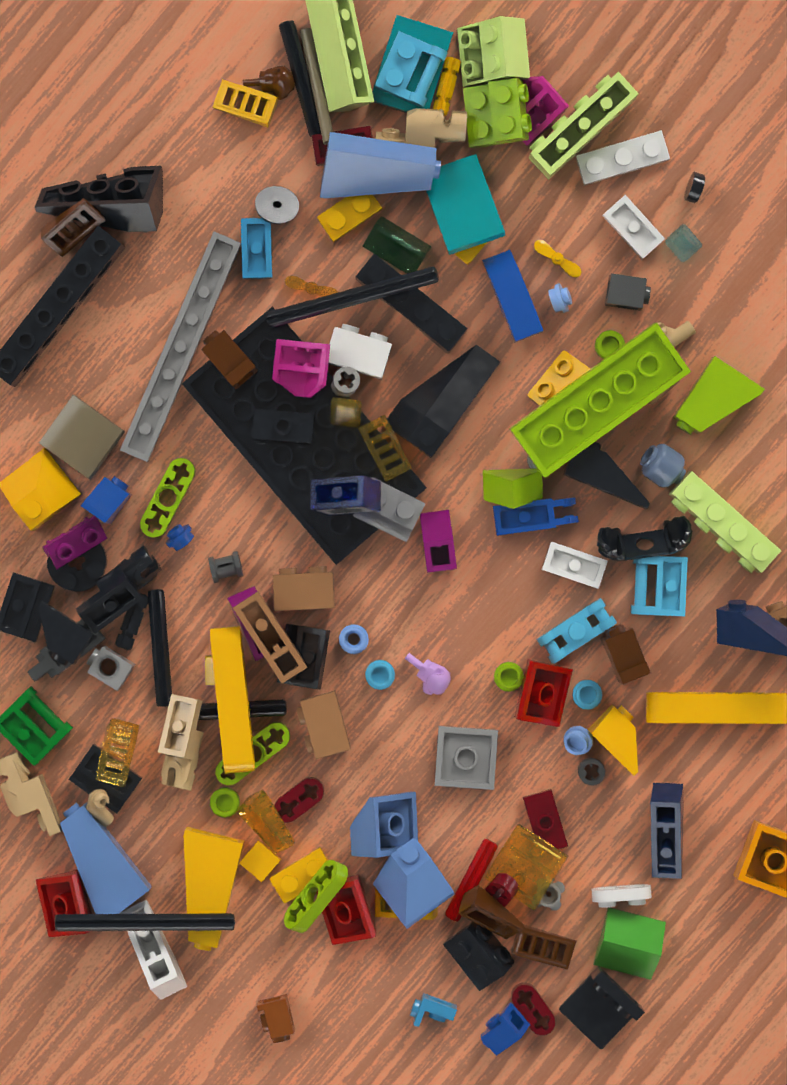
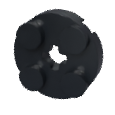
[47,543,108,592]

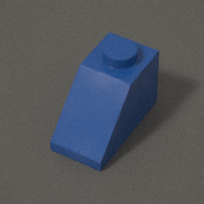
[81,476,132,524]

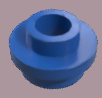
[166,524,194,551]

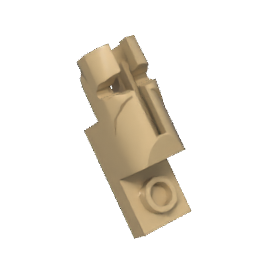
[375,108,467,148]
[158,694,204,791]
[0,752,62,836]

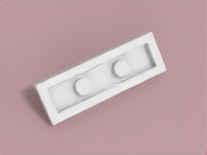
[576,130,670,186]

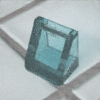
[665,224,703,262]

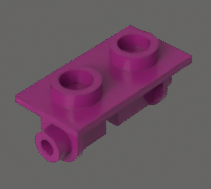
[42,516,107,569]

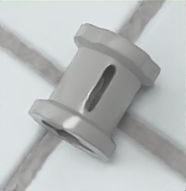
[331,367,360,398]

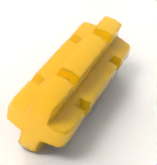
[433,57,461,116]

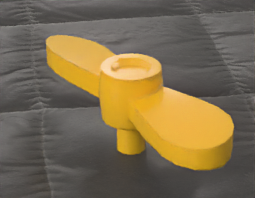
[534,240,582,278]

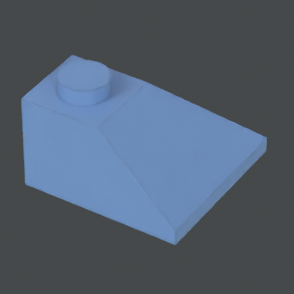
[350,792,418,858]
[373,837,455,929]

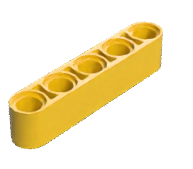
[210,626,255,774]
[646,692,787,724]

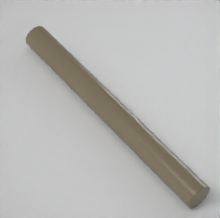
[300,28,333,145]

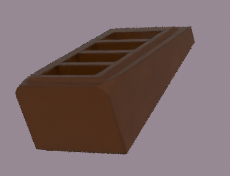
[41,198,105,257]
[458,886,524,939]
[511,925,576,970]

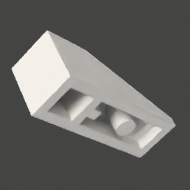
[120,900,187,1000]

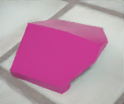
[523,76,569,146]
[272,339,331,398]

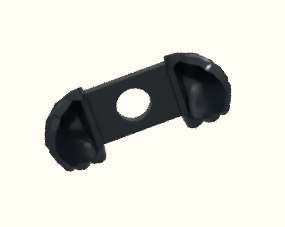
[597,516,693,561]

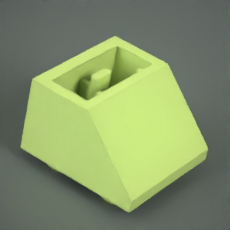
[457,16,530,87]

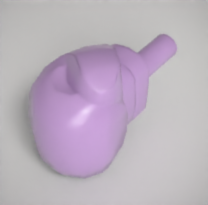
[405,653,451,695]

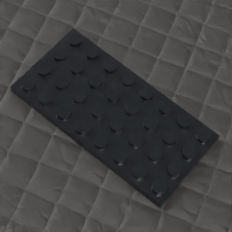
[182,306,427,565]

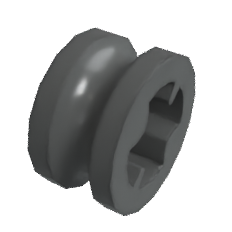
[578,758,605,786]

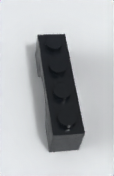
[355,254,468,354]

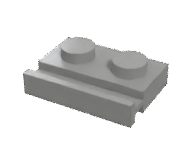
[353,477,426,542]

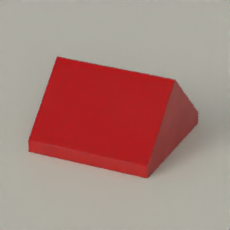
[514,659,573,727]
[36,870,91,937]
[316,874,376,945]

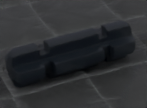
[115,593,148,650]

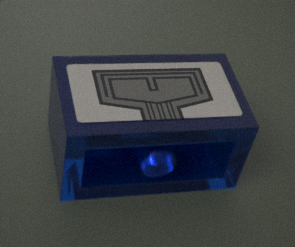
[310,475,381,515]

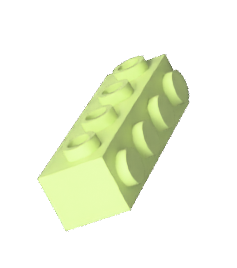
[305,0,374,112]
[529,72,639,180]
[669,471,781,573]

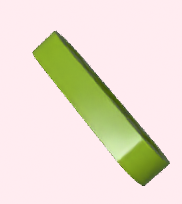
[140,458,196,538]
[215,722,290,785]
[284,860,348,933]

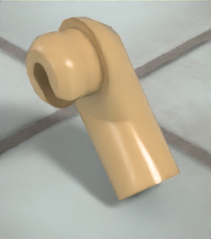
[658,321,696,347]
[86,789,114,827]

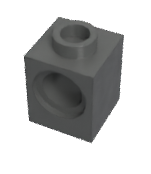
[605,273,651,311]

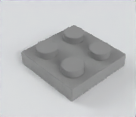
[434,726,498,790]

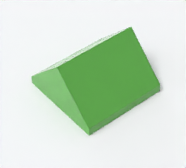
[593,907,666,980]

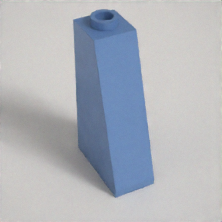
[320,132,441,198]
[60,802,152,914]

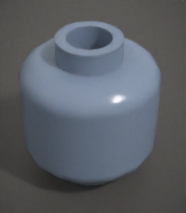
[640,444,686,488]

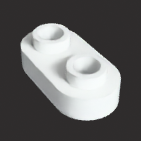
[591,884,652,908]

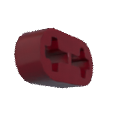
[273,777,324,823]
[484,873,519,907]
[511,982,555,1036]

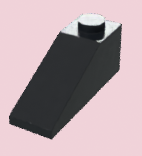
[563,442,650,509]

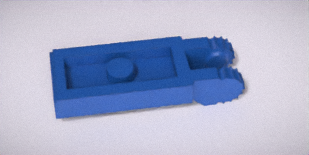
[493,497,579,536]

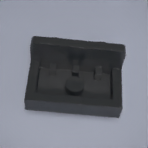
[443,921,514,991]

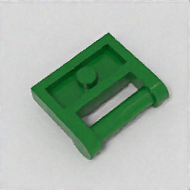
[0,686,73,766]

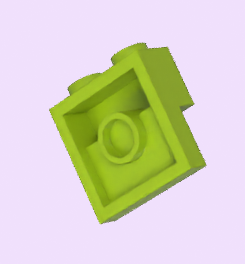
[463,78,532,148]

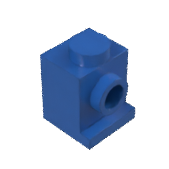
[481,1002,530,1056]

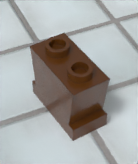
[201,330,259,389]
[600,624,651,685]

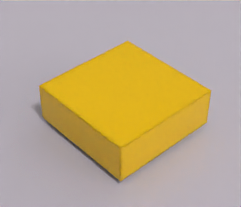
[239,840,281,882]

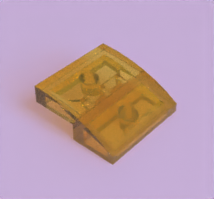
[484,824,569,910]

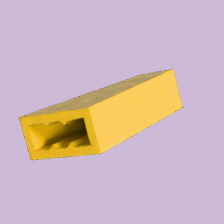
[183,827,244,951]

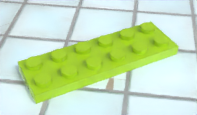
[509,323,691,478]

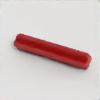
[445,839,498,922]

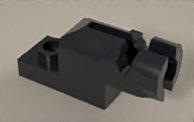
[76,545,162,634]

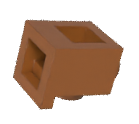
[257,994,295,1043]

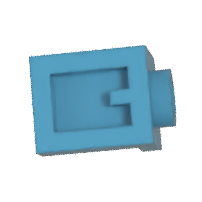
[410,993,457,1027]

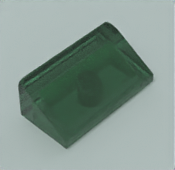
[362,216,431,274]

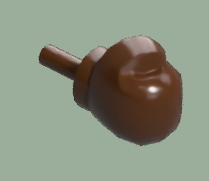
[243,66,295,100]

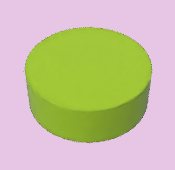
[595,330,625,359]
[210,787,240,818]

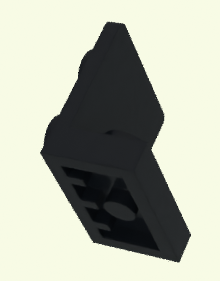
[559,966,645,1049]

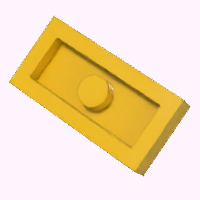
[317,195,382,243]
[269,847,328,904]

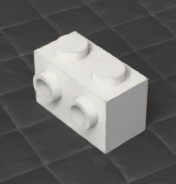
[328,324,392,380]

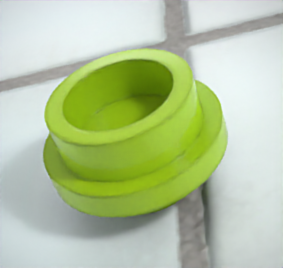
[494,662,524,692]

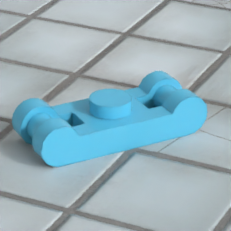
[536,598,617,664]

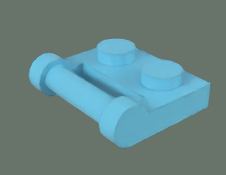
[375,31,448,108]
[631,556,688,617]

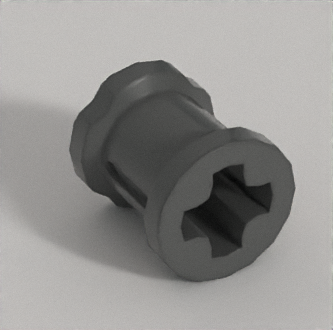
[208,551,243,583]

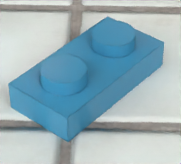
[241,218,273,279]

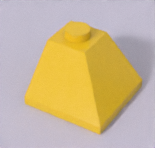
[0,448,82,531]
[587,705,638,776]

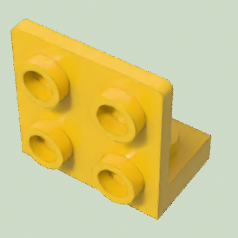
[527,350,590,406]

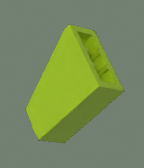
[673,356,765,435]

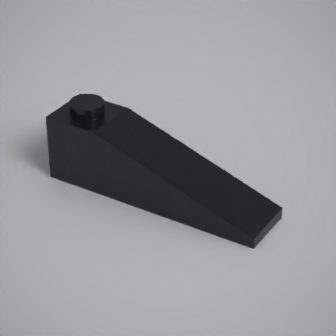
[35,166,163,232]
[383,345,500,458]

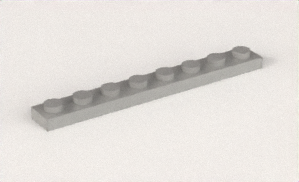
[120,232,241,462]

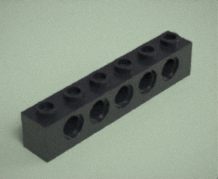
[0,226,125,387]

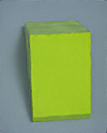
[483,468,543,509]

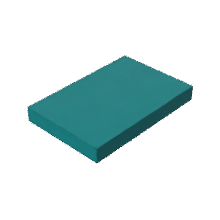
[372,15,453,113]
[426,154,506,255]

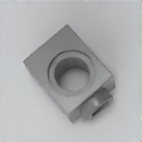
[86,646,136,691]

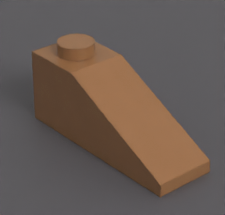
[233,592,307,684]

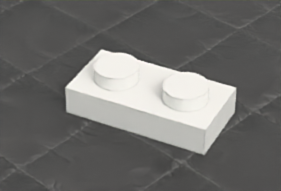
[602,195,665,259]
[541,542,608,589]

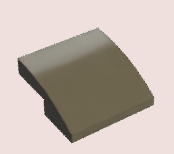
[39,395,125,480]

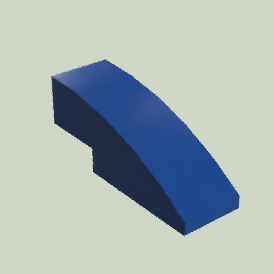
[482,250,544,343]

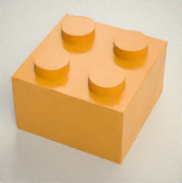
[733,820,787,898]

